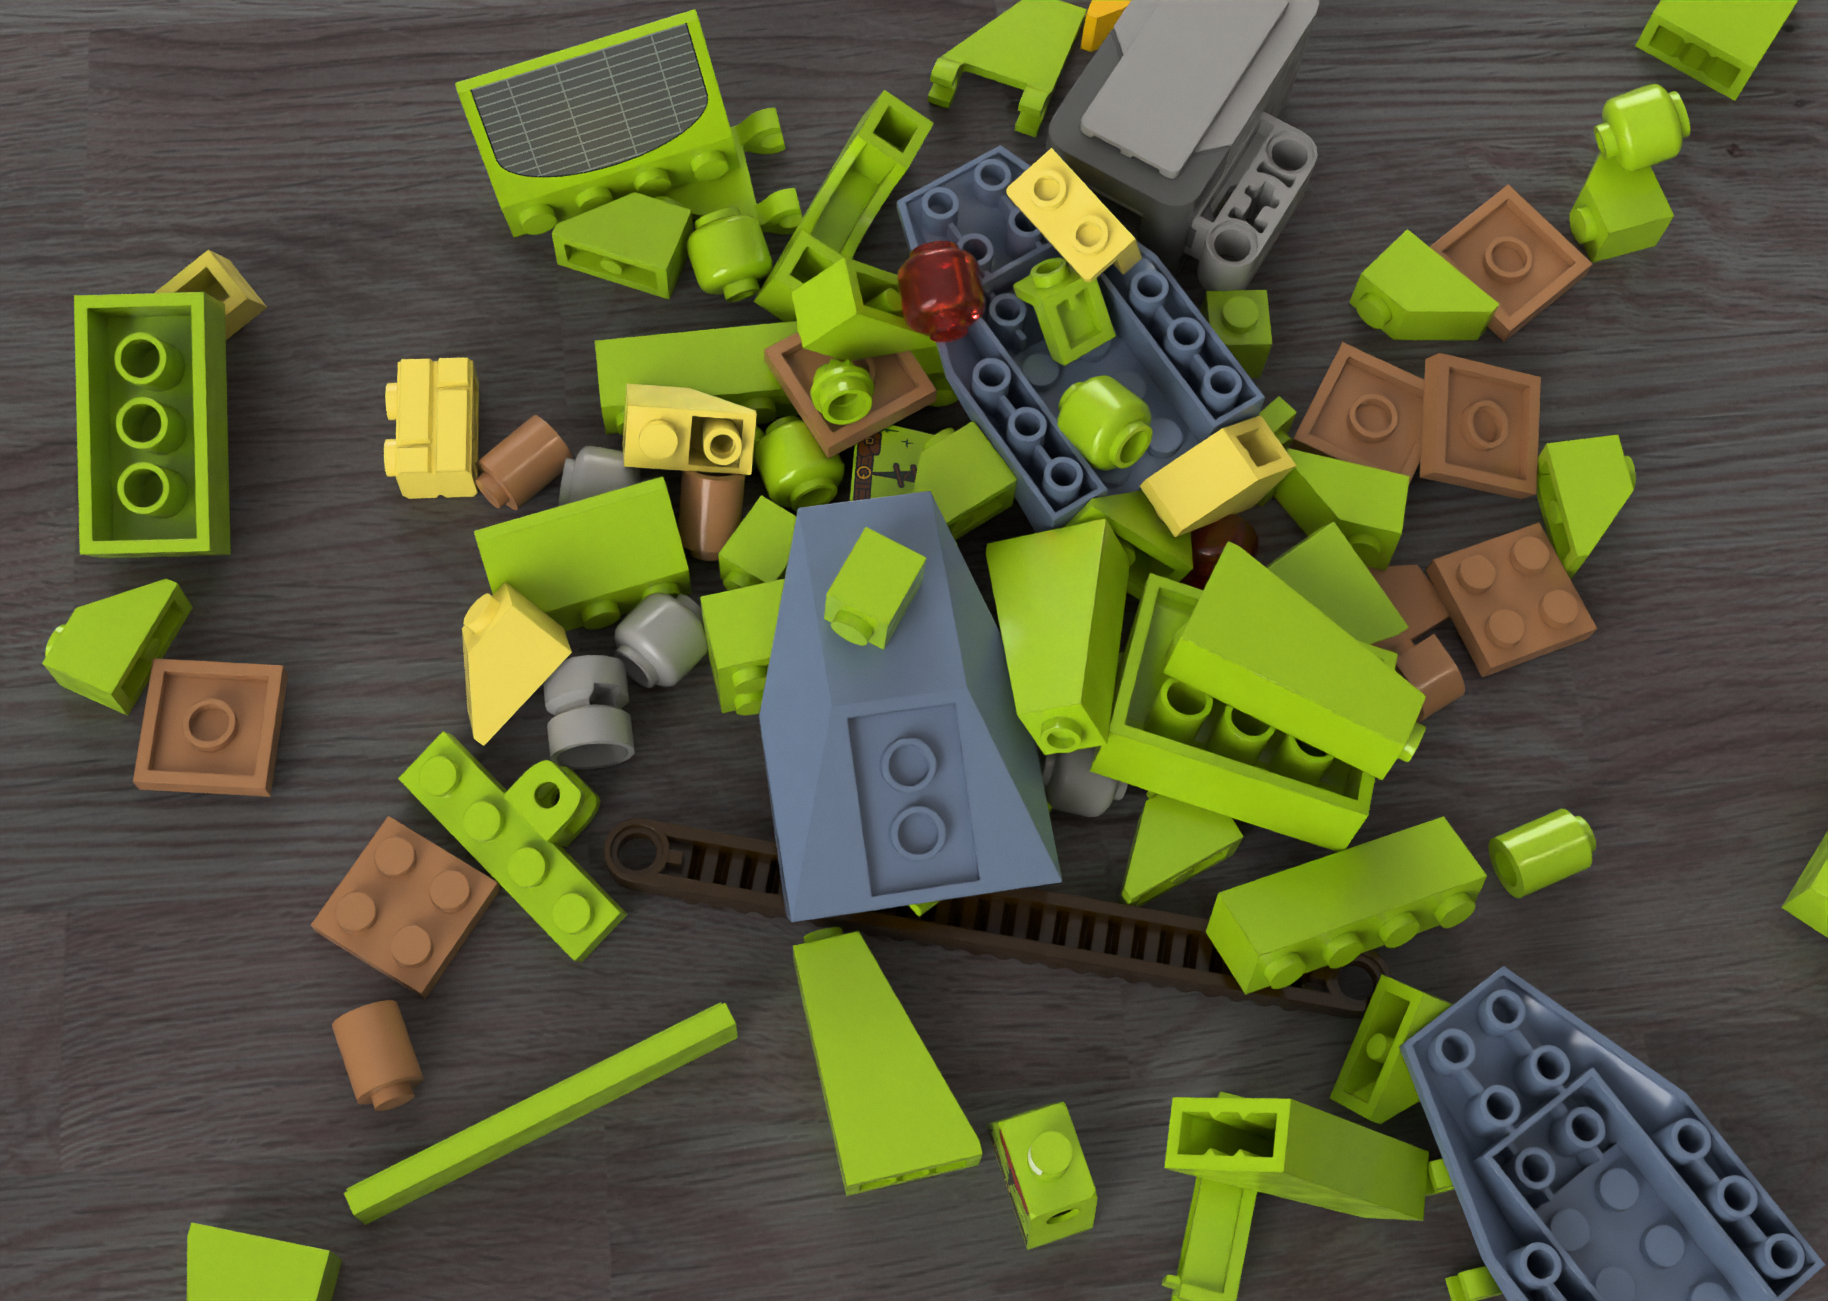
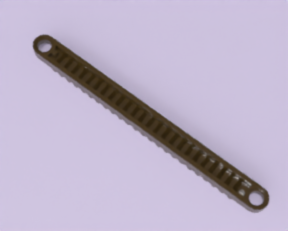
[604,819,1392,1019]

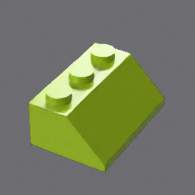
[474,476,692,632]

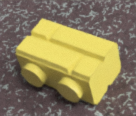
[384,358,479,499]

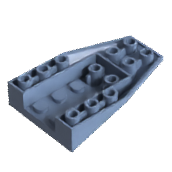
[897,145,1265,533]
[759,491,1062,922]
[1399,966,1826,1301]

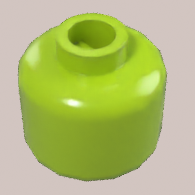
[1594,84,1690,172]
[686,207,773,303]
[1057,375,1153,471]
[754,416,845,512]

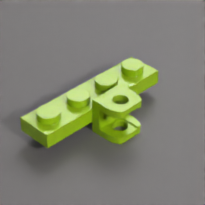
[398,731,628,962]

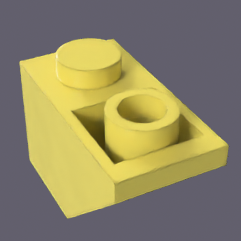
[622,383,757,475]
[1140,415,1297,537]

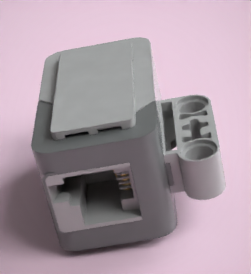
[1044,0,1319,291]

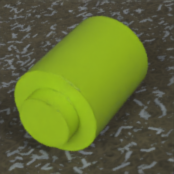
[1488,809,1596,899]

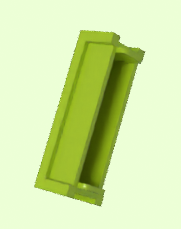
[1162,1091,1257,1301]

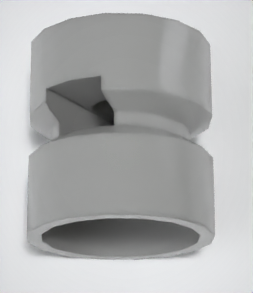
[543,655,635,770]

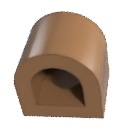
[1388,634,1465,722]

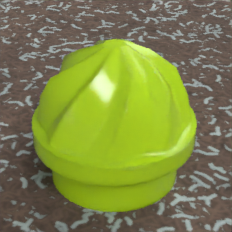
[810,358,874,425]

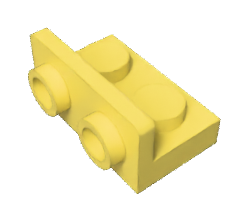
[1006,148,1142,282]

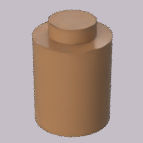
[475,415,574,511]
[678,471,746,561]
[332,1000,424,1112]

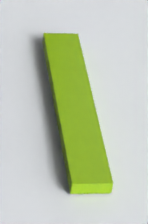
[344,1002,738,1225]

